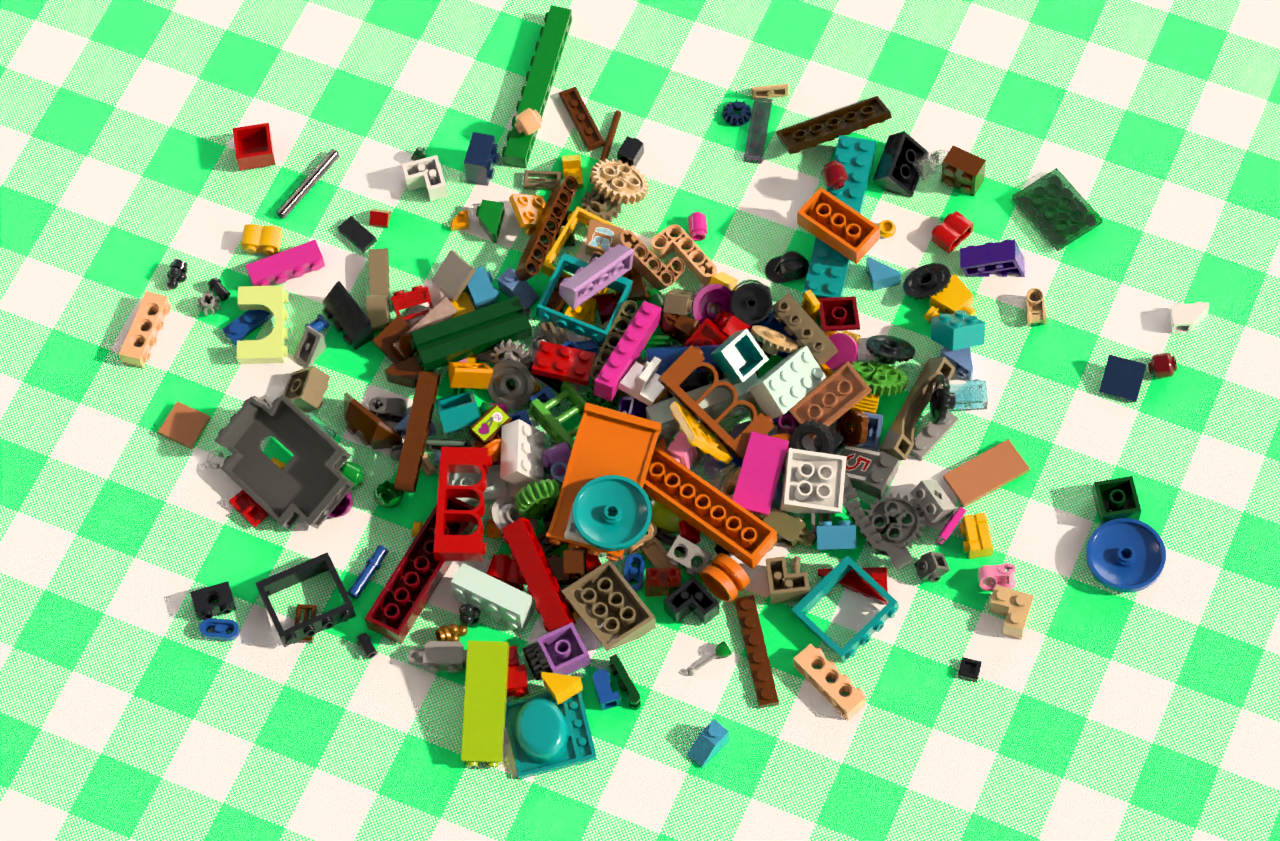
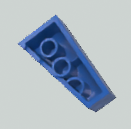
[645,344,721,376]

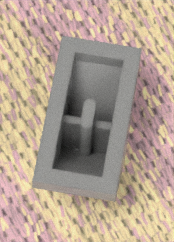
[293,326,326,367]

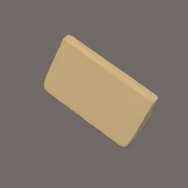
[751,84,788,100]

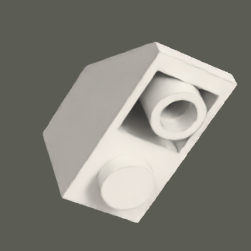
[1169,301,1209,334]

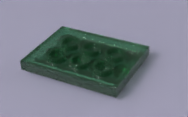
[1012,168,1103,251]

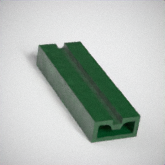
[409,296,532,372]

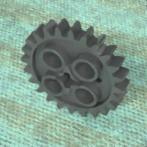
[862,493,925,549]

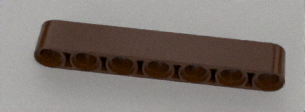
[515,176,578,281]
[394,371,440,493]

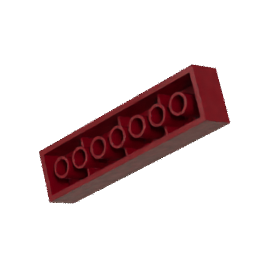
[365,497,476,645]

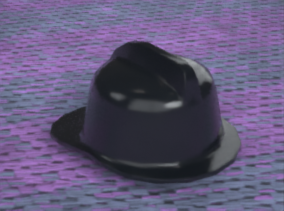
[765,251,810,283]

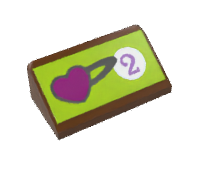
[470,404,513,445]

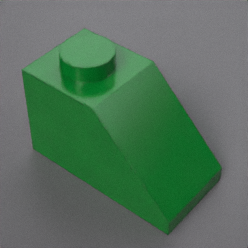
[476,199,505,244]

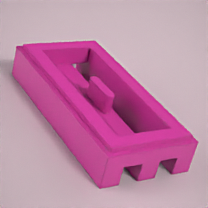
[935,507,966,545]

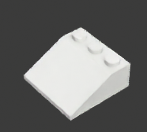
[780,448,847,513]

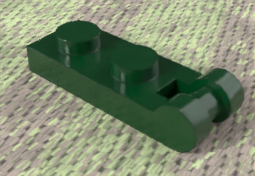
[608,654,641,710]

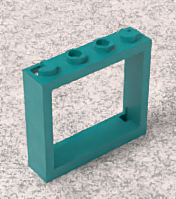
[536,253,633,343]
[791,555,899,663]

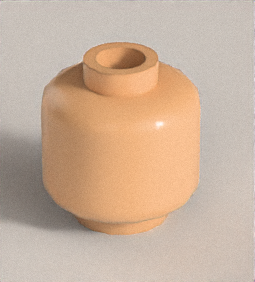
[514,108,543,136]

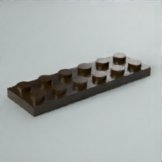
[776,96,892,154]

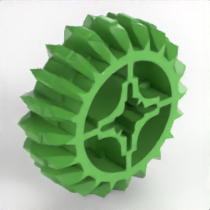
[514,479,562,520]

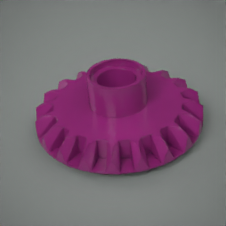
[691,284,736,325]

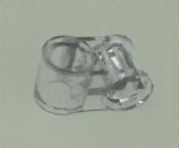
[913,149,948,180]

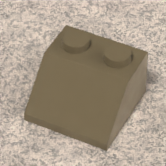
[283,366,330,413]

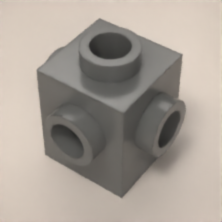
[914,551,950,583]

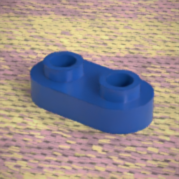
[624,553,645,592]
[199,618,240,641]

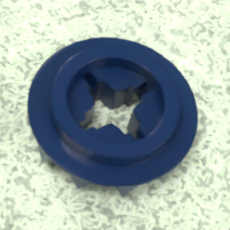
[722,99,751,126]

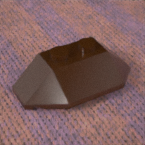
[344,392,403,449]

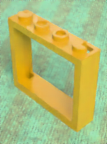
[541,206,631,300]

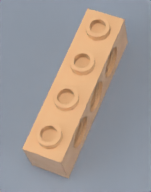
[119,291,171,368]
[793,644,866,721]

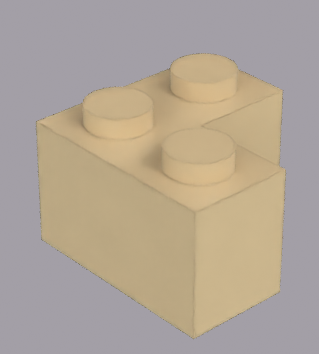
[989,585,1034,640]

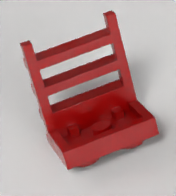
[391,285,433,327]

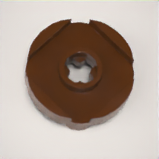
[836,407,869,446]

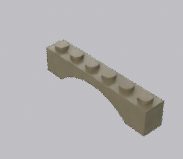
[879,357,956,460]

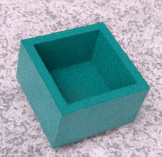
[931,310,985,351]
[710,329,769,385]
[436,391,480,434]

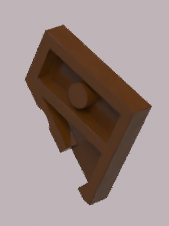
[615,266,649,303]

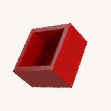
[233,123,276,170]

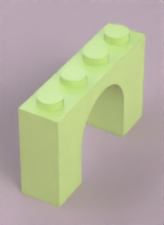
[237,285,289,364]

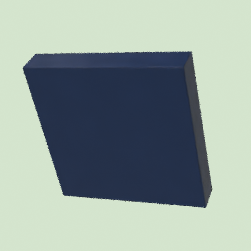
[1099,354,1147,402]

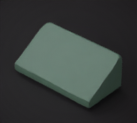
[427,439,468,452]

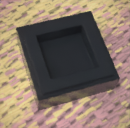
[958,657,982,682]

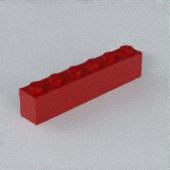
[501,518,577,633]

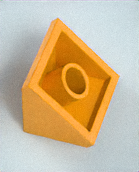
[448,362,493,389]

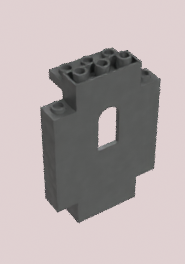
[214,395,355,529]

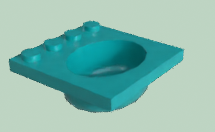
[505,691,597,780]

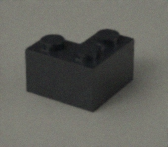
[663,576,720,625]

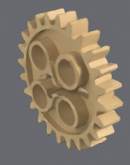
[590,159,649,205]

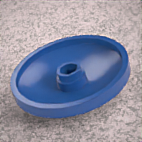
[1086,518,1166,593]

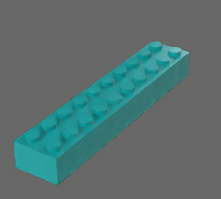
[803,135,876,299]

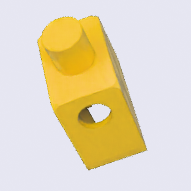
[929,274,976,316]

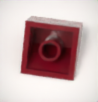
[817,296,860,332]

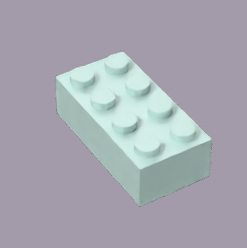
[748,346,826,419]
[451,563,534,631]

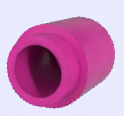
[688,212,707,241]

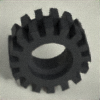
[522,642,552,681]

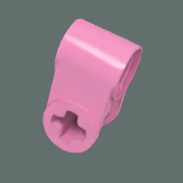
[978,563,1016,591]

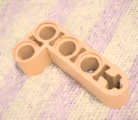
[651,224,717,286]

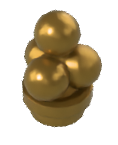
[435,624,468,642]

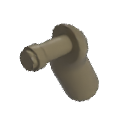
[792,556,801,573]

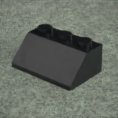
[873,131,928,197]
[323,281,374,350]

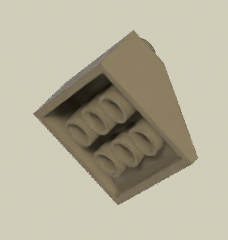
[561,560,656,651]

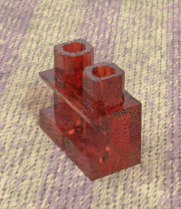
[645,567,683,597]

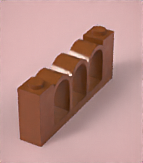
[658,345,775,461]

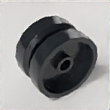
[729,279,773,324]

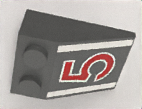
[840,445,899,500]

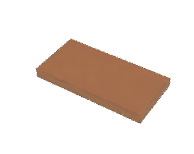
[789,361,872,440]
[943,439,1030,507]

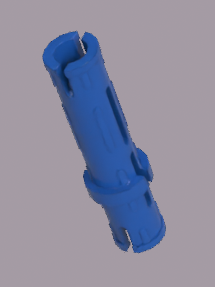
[347,545,389,599]

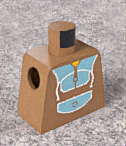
[585,219,624,262]

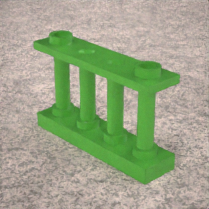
[528,381,586,451]

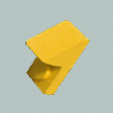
[562,154,583,188]

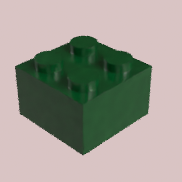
[1092,476,1141,525]

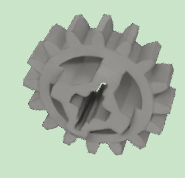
[490,339,532,370]

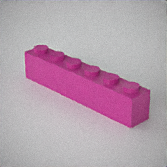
[594,301,661,402]

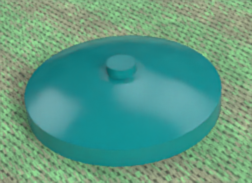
[573,475,652,551]

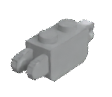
[409,641,467,673]

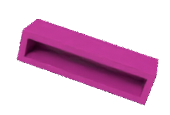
[245,240,325,286]

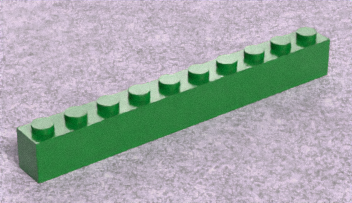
[502,5,573,168]

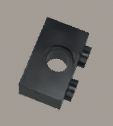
[190,581,237,620]

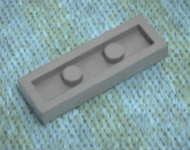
[910,410,959,461]

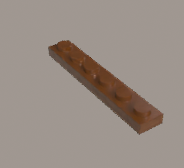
[735,595,779,709]

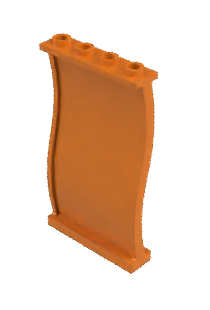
[546,402,662,562]

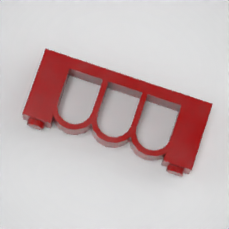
[433,447,492,562]

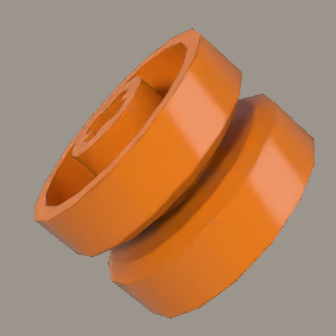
[700,553,750,603]

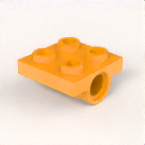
[509,194,546,236]

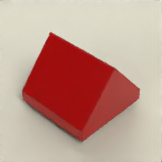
[369,209,391,228]

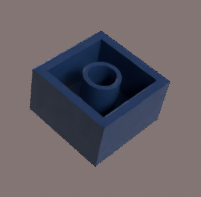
[464,132,499,186]

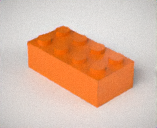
[797,187,880,264]

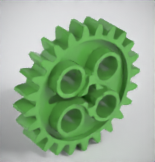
[851,359,908,396]

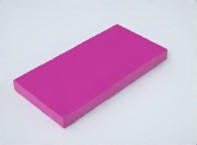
[732,431,789,516]

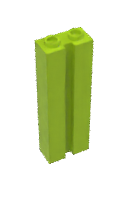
[461,641,509,768]

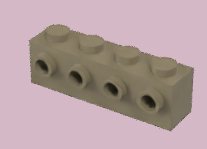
[772,293,838,366]

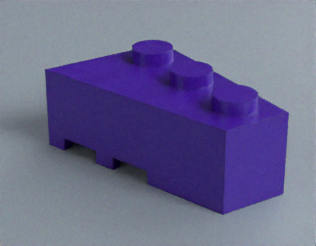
[960,239,1025,277]

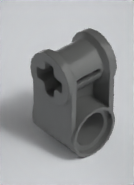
[369,397,407,423]

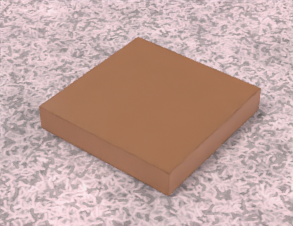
[158,401,211,449]

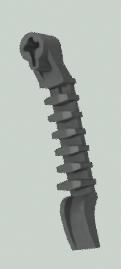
[842,473,915,571]

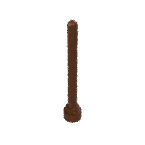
[590,110,621,185]

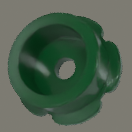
[411,147,427,161]

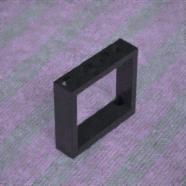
[255,552,356,647]

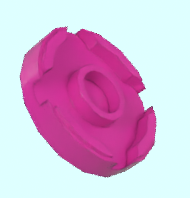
[825,333,858,370]

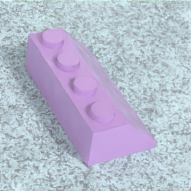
[559,244,634,310]

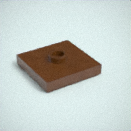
[372,315,416,364]

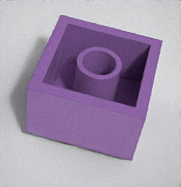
[536,623,591,675]

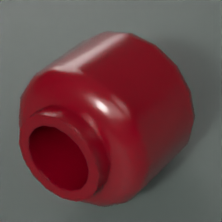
[821,161,848,190]
[1148,352,1177,379]

